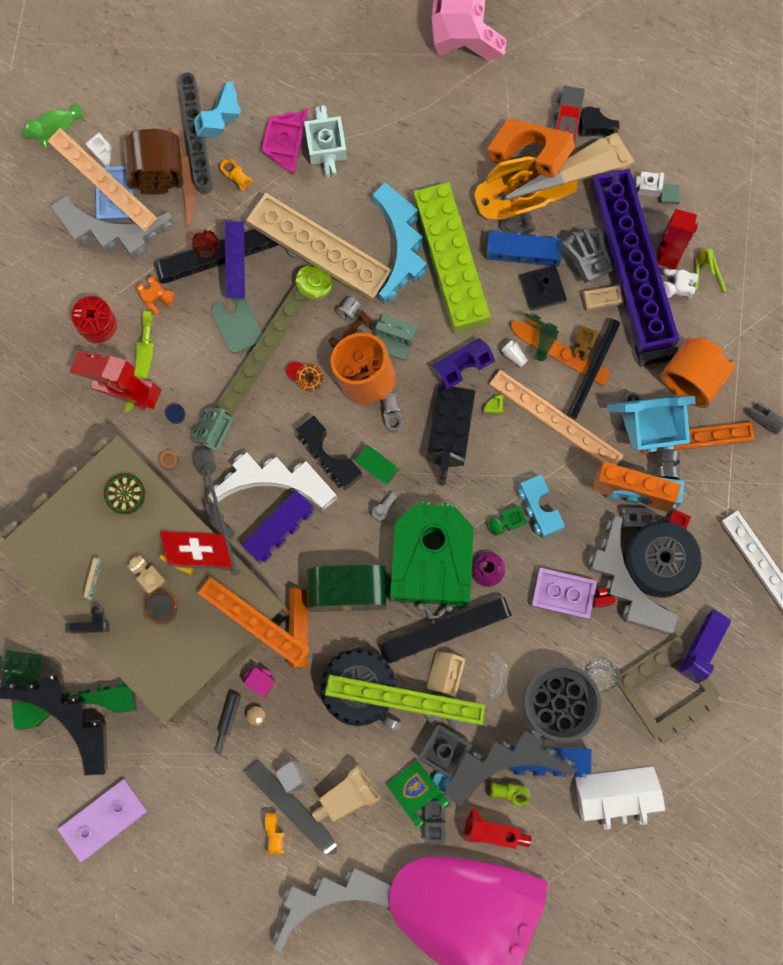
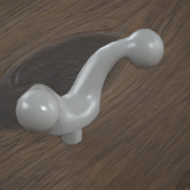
[417,603,453,624]

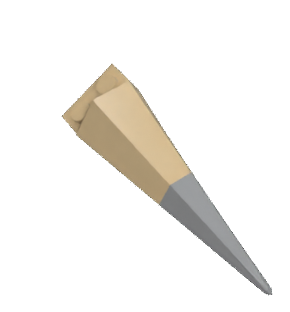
[504,133,635,201]

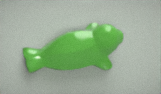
[22,102,84,148]

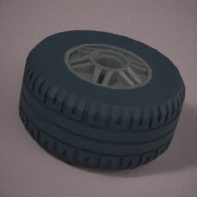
[623,521,702,598]

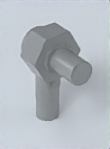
[372,492,397,522]

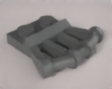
[559,228,615,283]

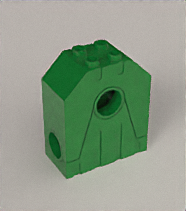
[390,502,474,607]

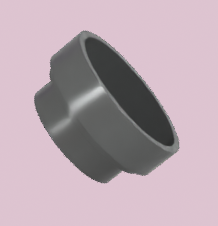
[523,664,601,742]

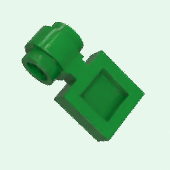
[488,506,527,536]

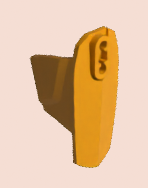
[474,156,578,220]

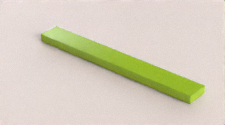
[325,675,486,725]

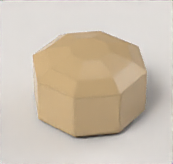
[246,706,266,726]

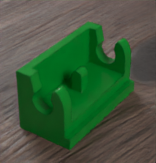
[355,445,400,485]

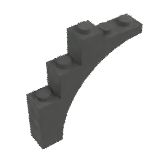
[444,728,578,806]

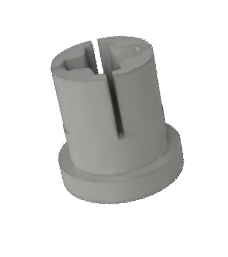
[337,297,361,322]

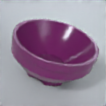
[471,552,505,587]

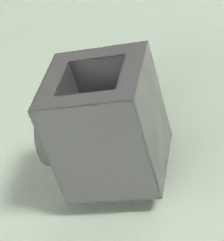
[276,761,310,794]

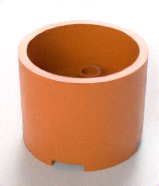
[331,333,396,405]
[660,336,735,408]

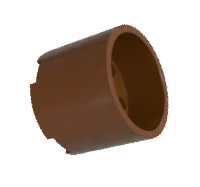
[124,129,183,195]

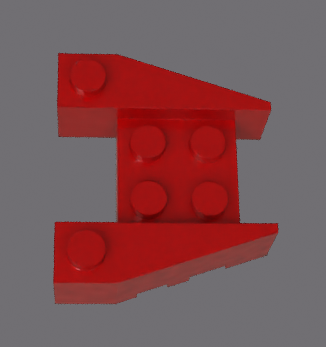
[69,351,162,410]

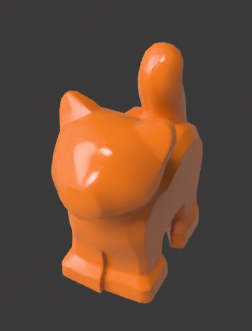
[136,275,175,315]

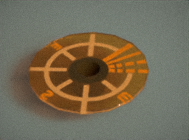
[296,364,323,392]

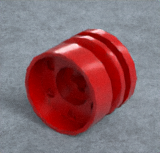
[71,296,117,344]

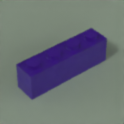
[225,221,245,299]
[242,490,314,564]

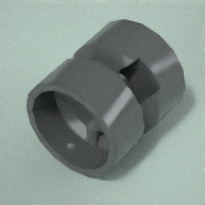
[654,450,680,480]

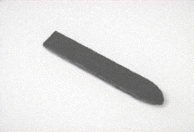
[245,760,337,854]

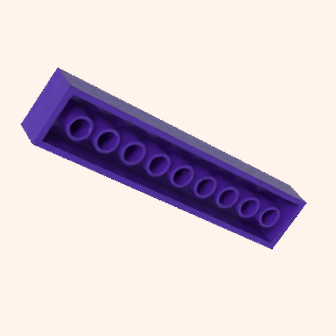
[591,169,680,355]

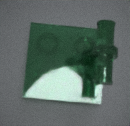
[524,313,559,362]
[0,650,44,688]

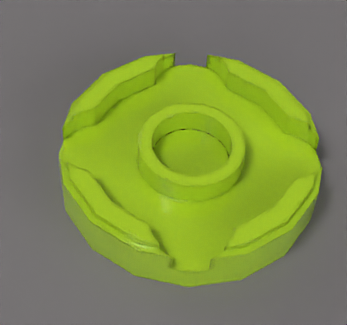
[295,265,332,300]

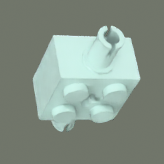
[304,106,347,177]

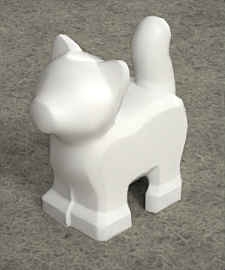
[663,268,698,300]

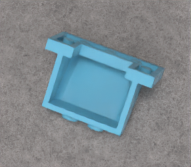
[608,396,696,452]

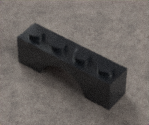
[296,416,363,491]

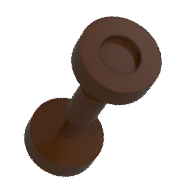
[328,310,373,349]

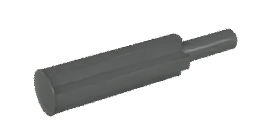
[216,693,241,754]

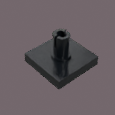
[520,266,567,311]

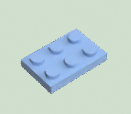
[96,166,134,221]

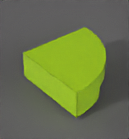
[483,395,503,415]

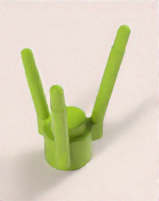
[694,249,726,293]

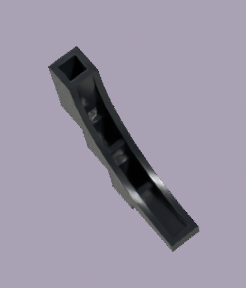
[0,673,108,775]

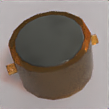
[143,592,179,625]

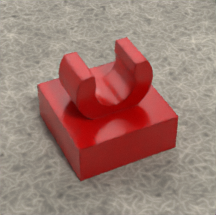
[593,587,616,608]

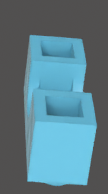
[518,474,565,539]

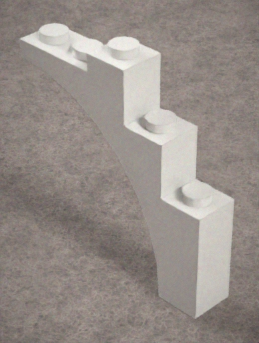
[208,453,337,511]

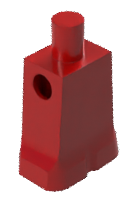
[463,808,532,850]

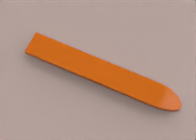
[511,321,612,386]

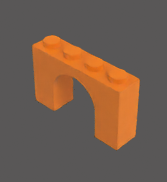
[487,118,575,178]
[592,462,681,512]

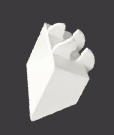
[575,766,665,830]

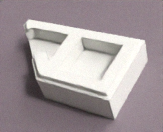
[85,133,112,167]

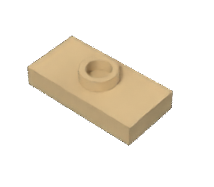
[583,285,624,311]

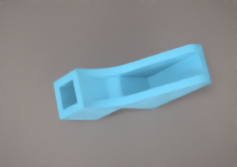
[194,82,240,138]

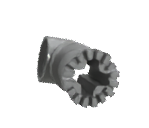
[381,392,402,433]

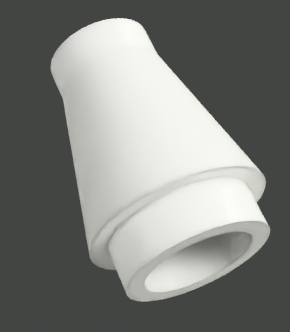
[501,340,528,368]

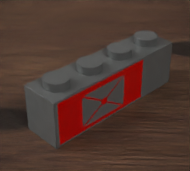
[552,85,585,159]

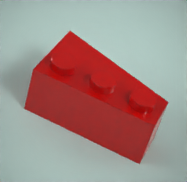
[656,208,699,269]

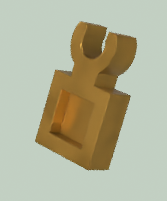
[573,326,598,361]

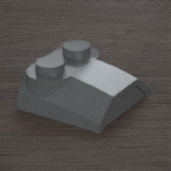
[418,724,472,780]

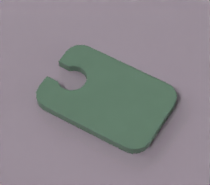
[211,298,262,354]

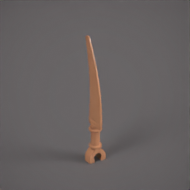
[170,126,195,226]

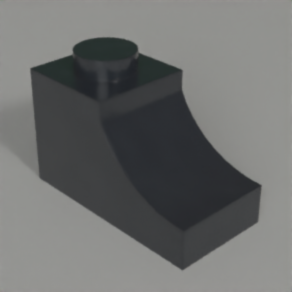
[579,106,619,137]

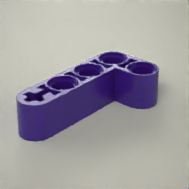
[679,609,731,684]

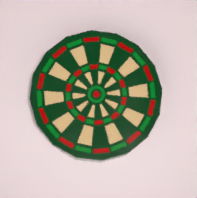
[104,474,146,514]

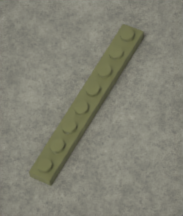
[215,285,309,417]

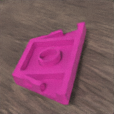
[262,108,309,175]

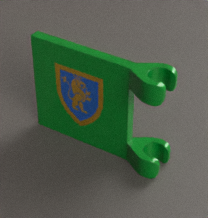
[386,760,450,829]

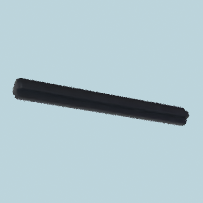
[567,319,620,420]

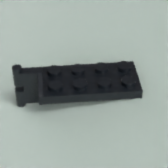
[426,385,475,486]

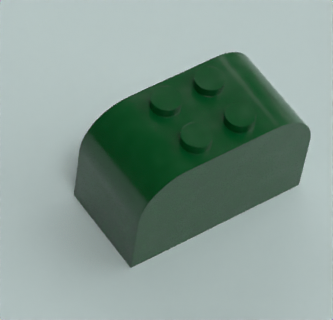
[306,565,387,612]

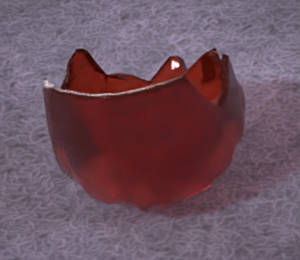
[191,230,219,259]

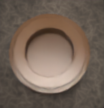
[159,450,179,470]

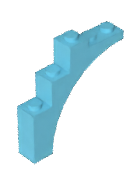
[373,183,427,305]

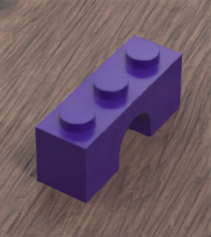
[432,338,495,390]

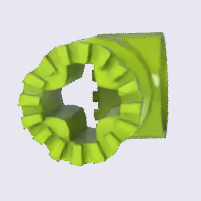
[490,781,530,807]

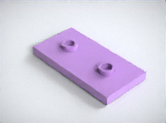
[58,779,148,863]

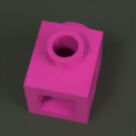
[243,667,276,698]

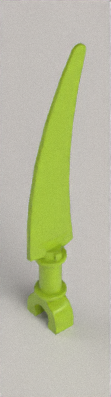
[125,311,154,412]

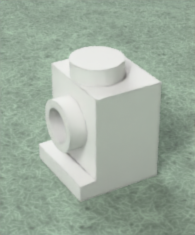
[635,172,664,197]

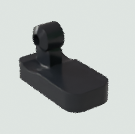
[65,605,110,633]

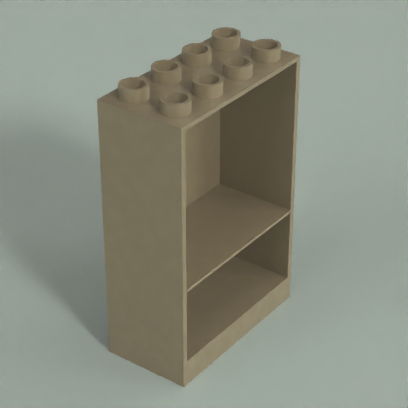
[0,436,289,726]

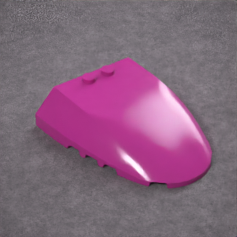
[389,856,548,965]

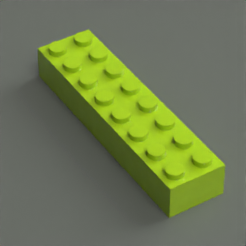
[413,182,491,334]

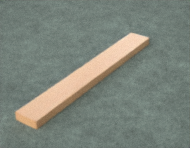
[47,128,157,232]
[489,370,624,465]

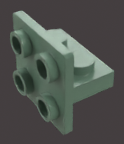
[375,315,418,361]
[190,407,234,452]

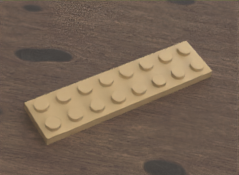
[246,193,392,301]

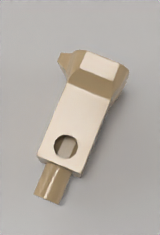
[312,765,380,823]

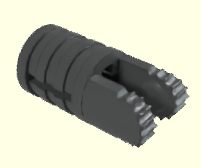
[749,403,783,435]

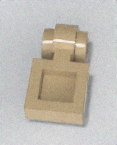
[127,555,166,595]

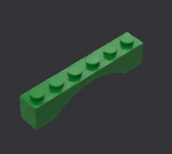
[12,683,138,730]

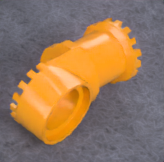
[220,158,253,191]
[265,813,285,854]

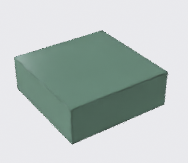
[660,184,680,205]

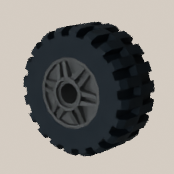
[320,649,396,726]

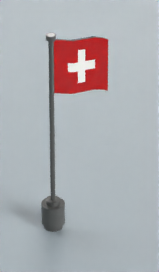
[159,448,240,576]

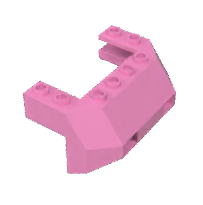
[432,0,506,62]

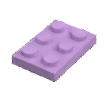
[531,568,597,620]

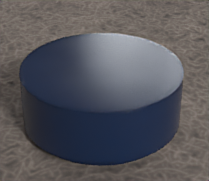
[166,404,186,424]

